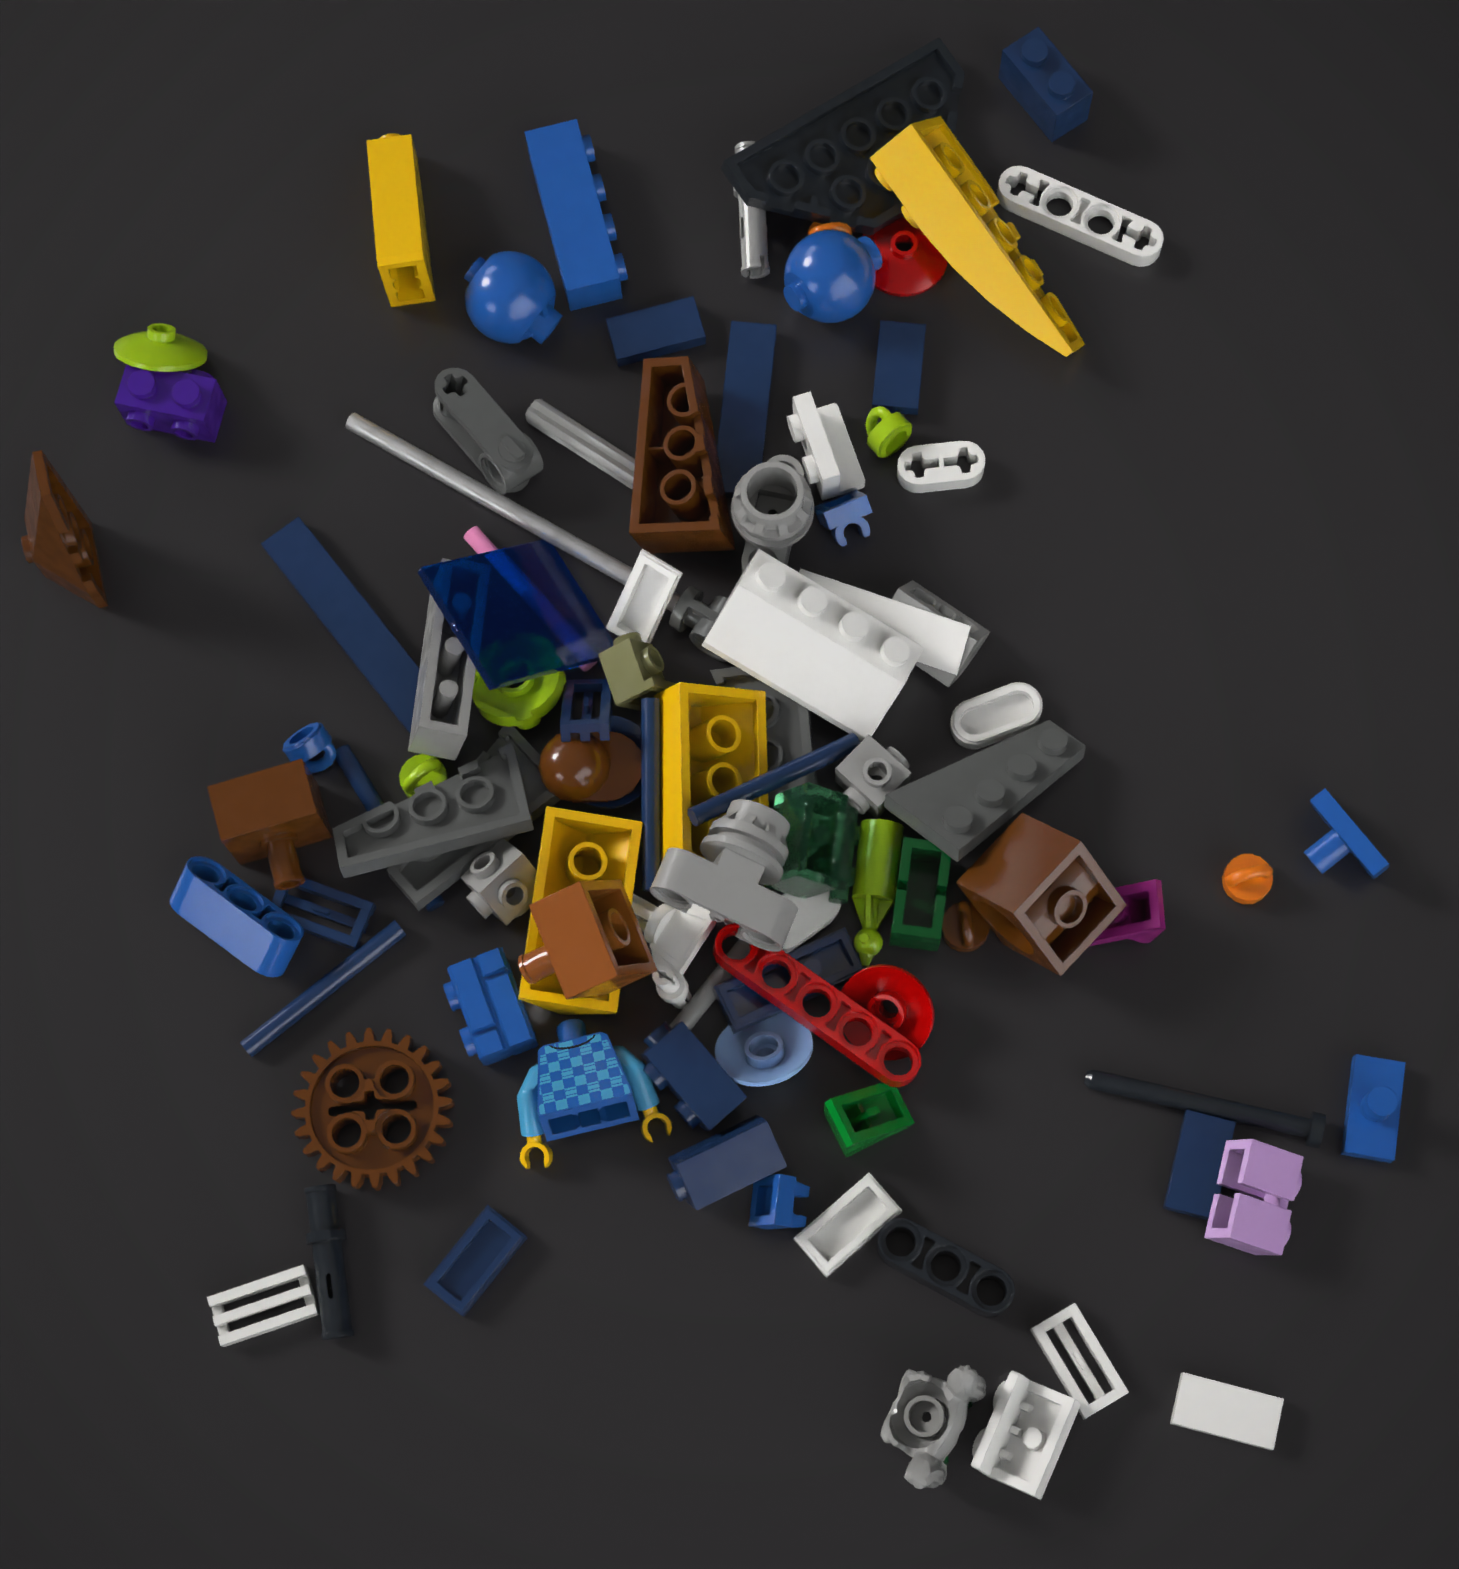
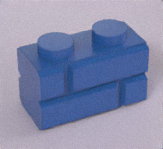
[443,948,539,1066]

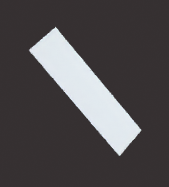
[799,568,971,675]

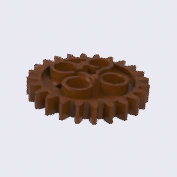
[291,1028,455,1191]

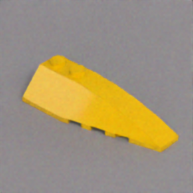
[870,116,1086,357]

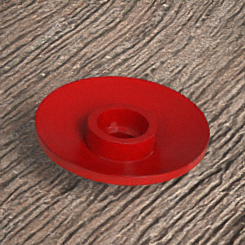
[863,216,948,297]
[841,964,934,1060]

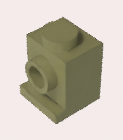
[598,632,675,711]

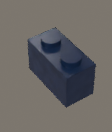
[999,27,1093,142]

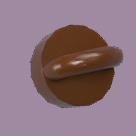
[941,900,990,952]

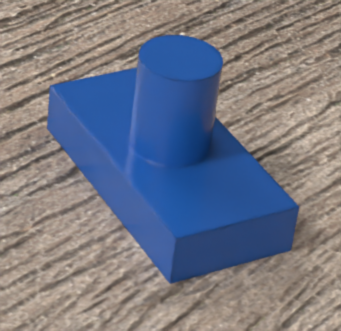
[1304,788,1389,880]
[1341,1054,1406,1163]

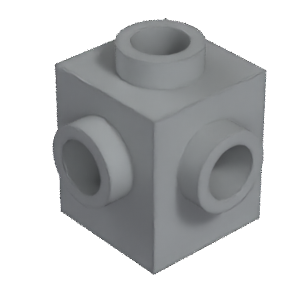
[835,735,911,819]
[460,838,537,926]

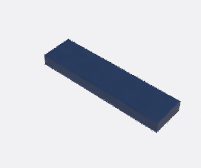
[717,321,777,499]

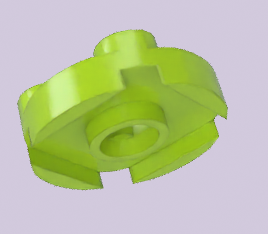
[472,635,566,730]

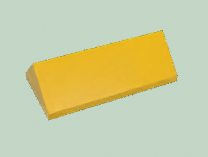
[518,806,643,1015]

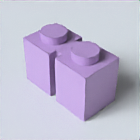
[1204,1139,1304,1255]

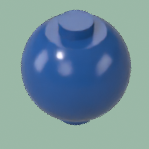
[783,230,883,323]
[464,251,563,345]

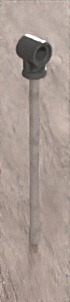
[345,412,728,662]

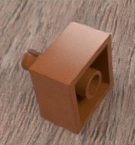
[518,879,658,1000]

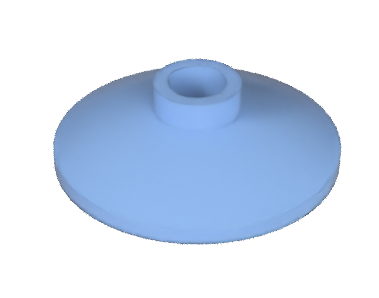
[715,1012,813,1087]

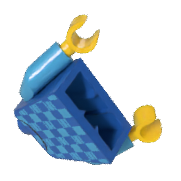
[517,1019,672,1169]

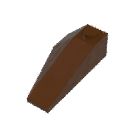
[21,450,108,608]

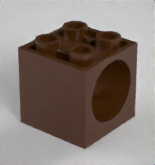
[956,813,1127,976]

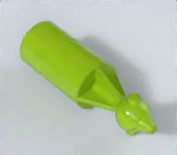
[852,819,904,967]

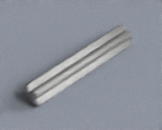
[525,399,635,489]

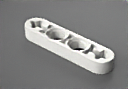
[997,166,1164,267]

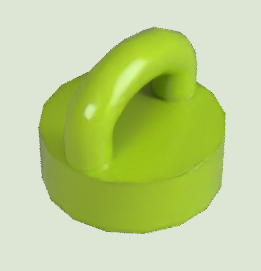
[866,406,912,458]
[399,754,448,798]

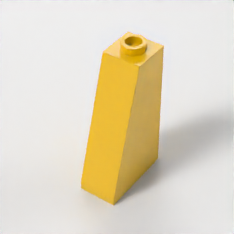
[366,133,436,307]

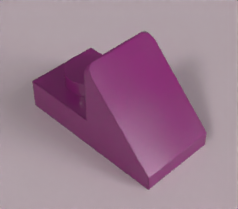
[1090,879,1166,946]

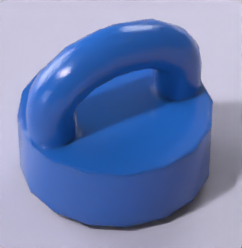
[282,722,337,773]

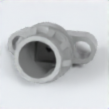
[731,455,814,574]
[650,799,798,952]

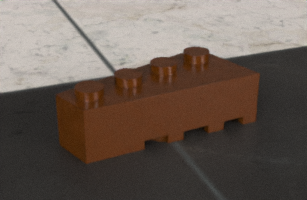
[629,356,736,553]

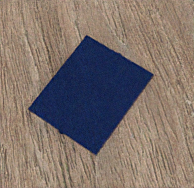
[417,540,614,690]

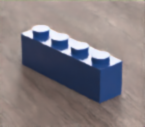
[524,119,628,311]

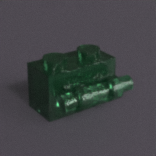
[764,782,861,904]

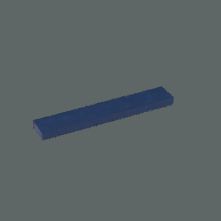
[261,516,419,734]

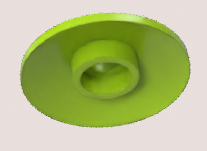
[114,323,207,372]

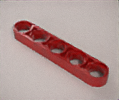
[713,923,921,1087]

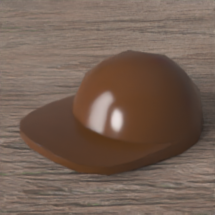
[538,731,641,803]

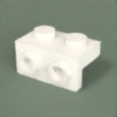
[787,391,865,501]
[971,1370,1081,1500]

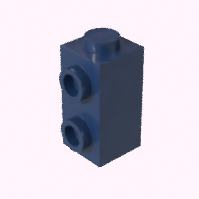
[640,1021,747,1130]
[666,1115,787,1210]

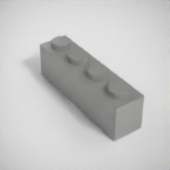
[408,558,489,761]

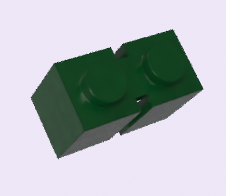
[889,837,951,952]

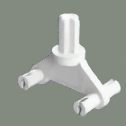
[631,894,734,1009]

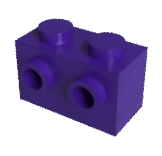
[114,364,227,443]

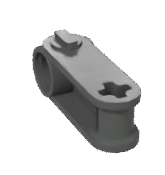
[433,368,543,494]

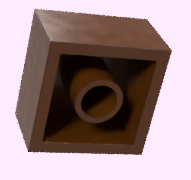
[207,758,333,890]

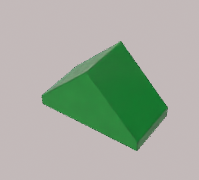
[824,1082,915,1158]

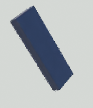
[712,927,866,1034]

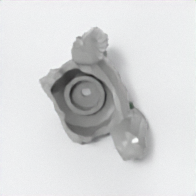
[880,1365,986,1489]

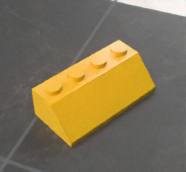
[654,682,769,862]

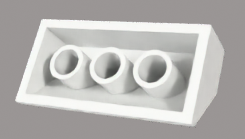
[701,549,924,741]

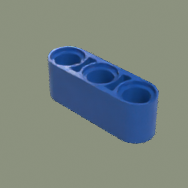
[169,856,304,977]

